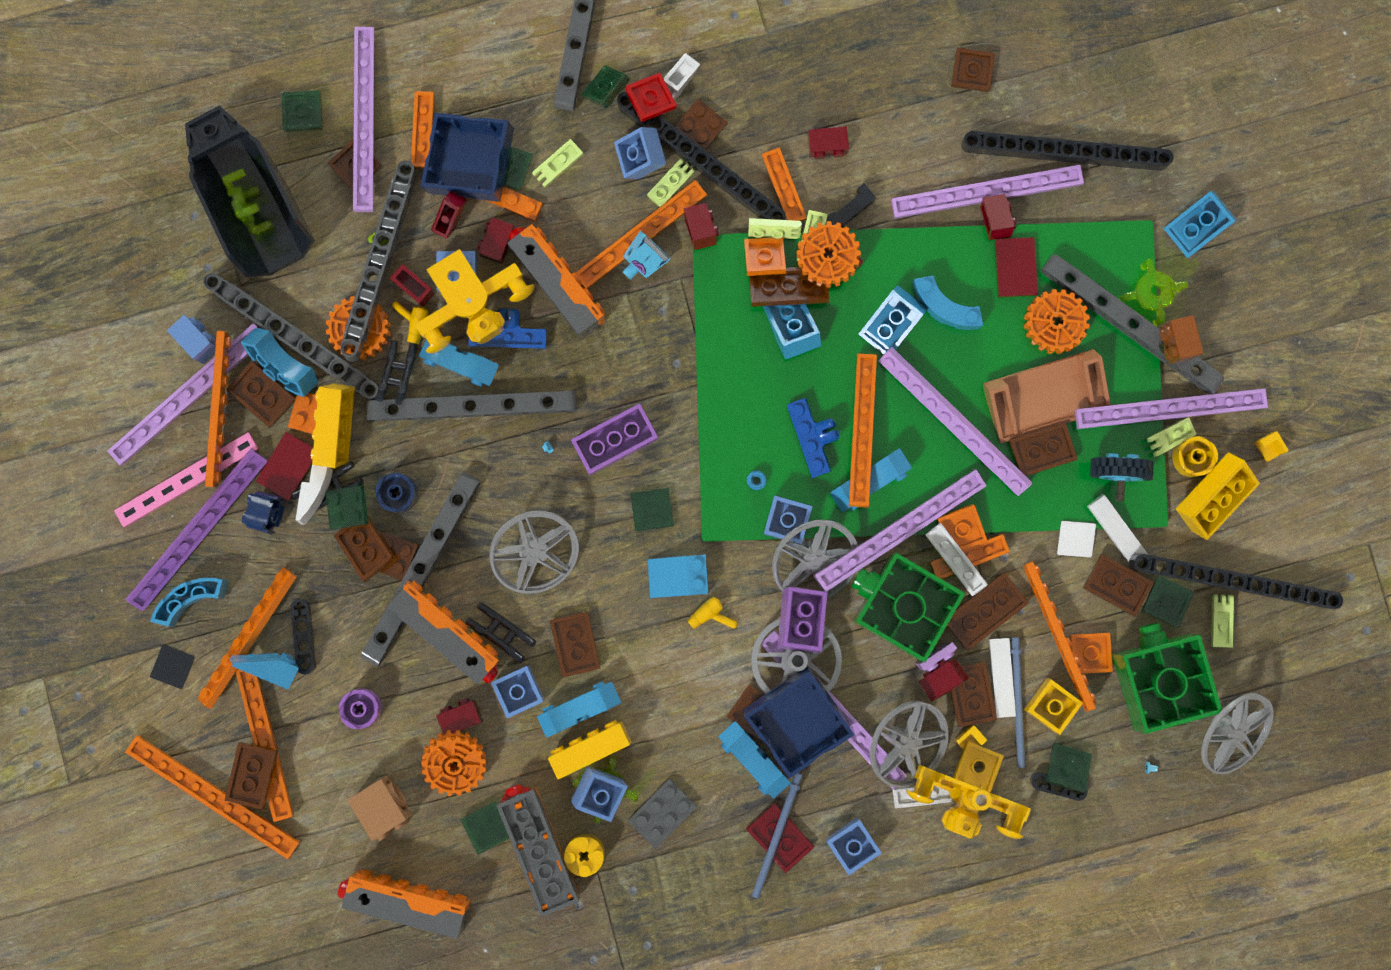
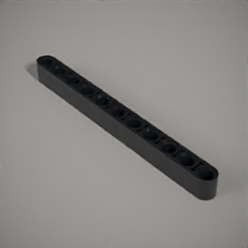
[617,92,786,220]
[961,131,1174,171]
[1129,554,1343,609]

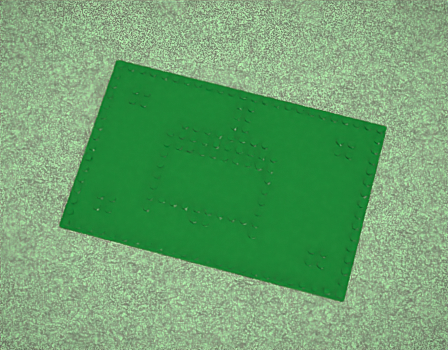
[693,220,1168,542]

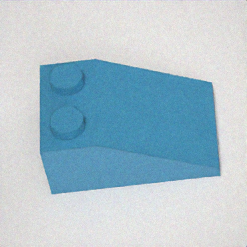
[1164,191,1238,258]
[859,285,928,354]
[763,304,821,360]
[648,555,708,598]
[230,653,299,689]

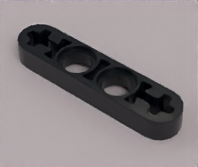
[291,599,316,675]

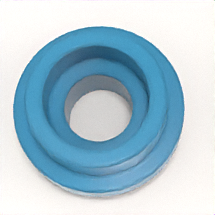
[747,471,766,490]

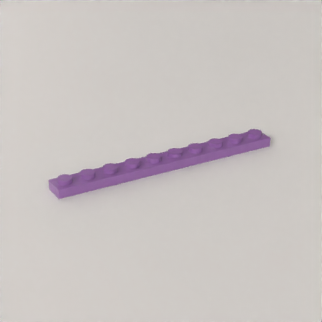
[126,449,268,611]

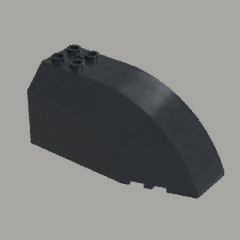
[185,105,315,277]

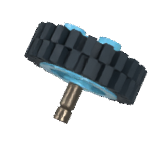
[1090,453,1154,501]

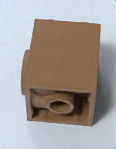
[347,775,412,841]

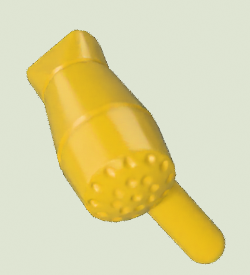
[392,301,429,345]
[687,597,738,629]

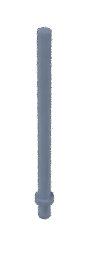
[1010,638,1025,768]
[751,773,803,899]

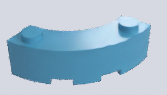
[912,276,983,330]
[241,328,319,397]
[419,339,499,387]
[830,448,912,513]
[150,578,229,627]
[537,681,621,738]
[718,721,791,799]

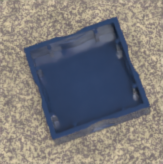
[421,113,514,202]
[743,666,855,779]

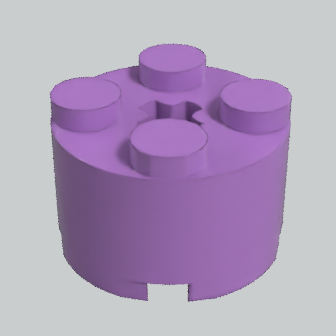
[339,688,383,729]

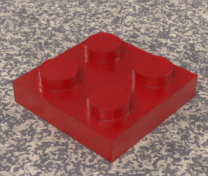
[625,73,677,122]

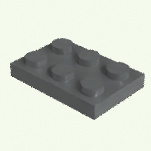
[628,778,697,849]

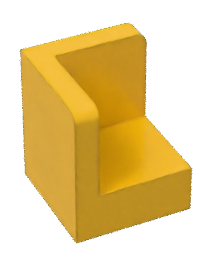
[1254,431,1289,462]
[954,725,987,749]

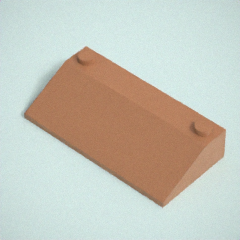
[983,349,1111,443]

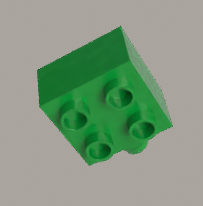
[851,553,966,663]
[1112,623,1222,734]

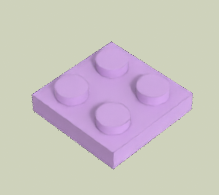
[915,641,957,671]

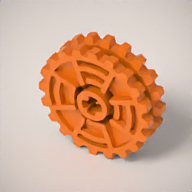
[797,221,861,288]
[1023,289,1090,354]
[326,296,391,361]
[421,730,486,796]

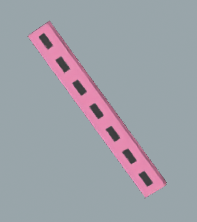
[114,432,259,528]

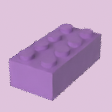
[571,403,659,476]

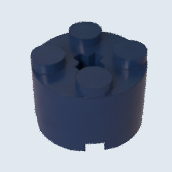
[375,473,418,513]
[242,491,284,535]

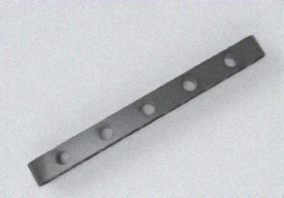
[554,0,596,112]
[340,160,417,362]
[1041,254,1225,395]
[203,273,379,401]
[366,391,577,422]
[361,471,481,667]

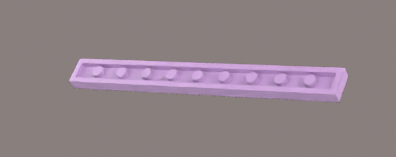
[353,27,374,212]
[891,165,1084,219]
[107,323,258,466]
[879,347,1032,496]
[1075,389,1268,429]
[814,470,986,592]
[761,631,907,789]

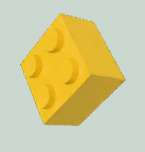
[1024,678,1083,735]

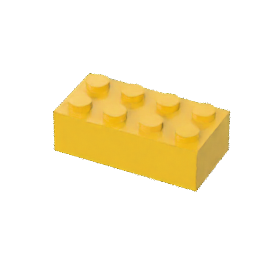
[311,383,355,468]
[1176,452,1260,540]
[548,719,632,780]

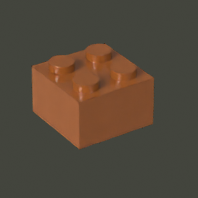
[1159,315,1204,365]

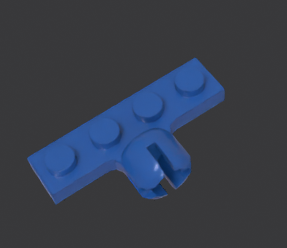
[468,308,547,349]
[787,398,839,478]

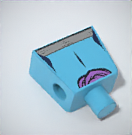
[623,231,670,280]

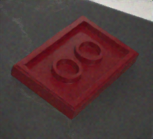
[995,237,1038,298]
[256,432,313,501]
[746,802,814,874]

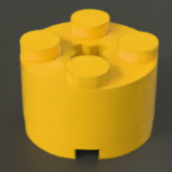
[1172,436,1218,477]
[564,834,605,877]

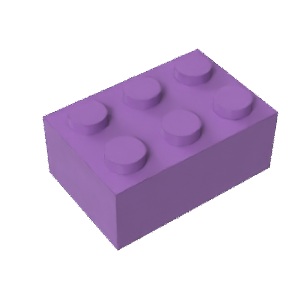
[777,587,827,653]

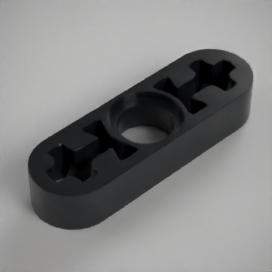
[1030,772,1088,801]

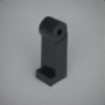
[826,183,876,228]

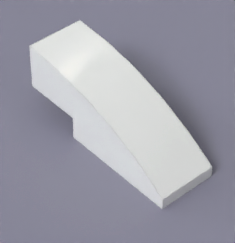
[663,53,700,115]
[296,465,333,525]

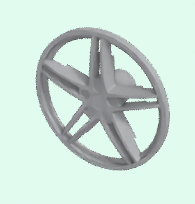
[489,511,579,594]
[772,520,858,598]
[751,619,842,693]
[1201,693,1274,774]
[870,701,949,788]

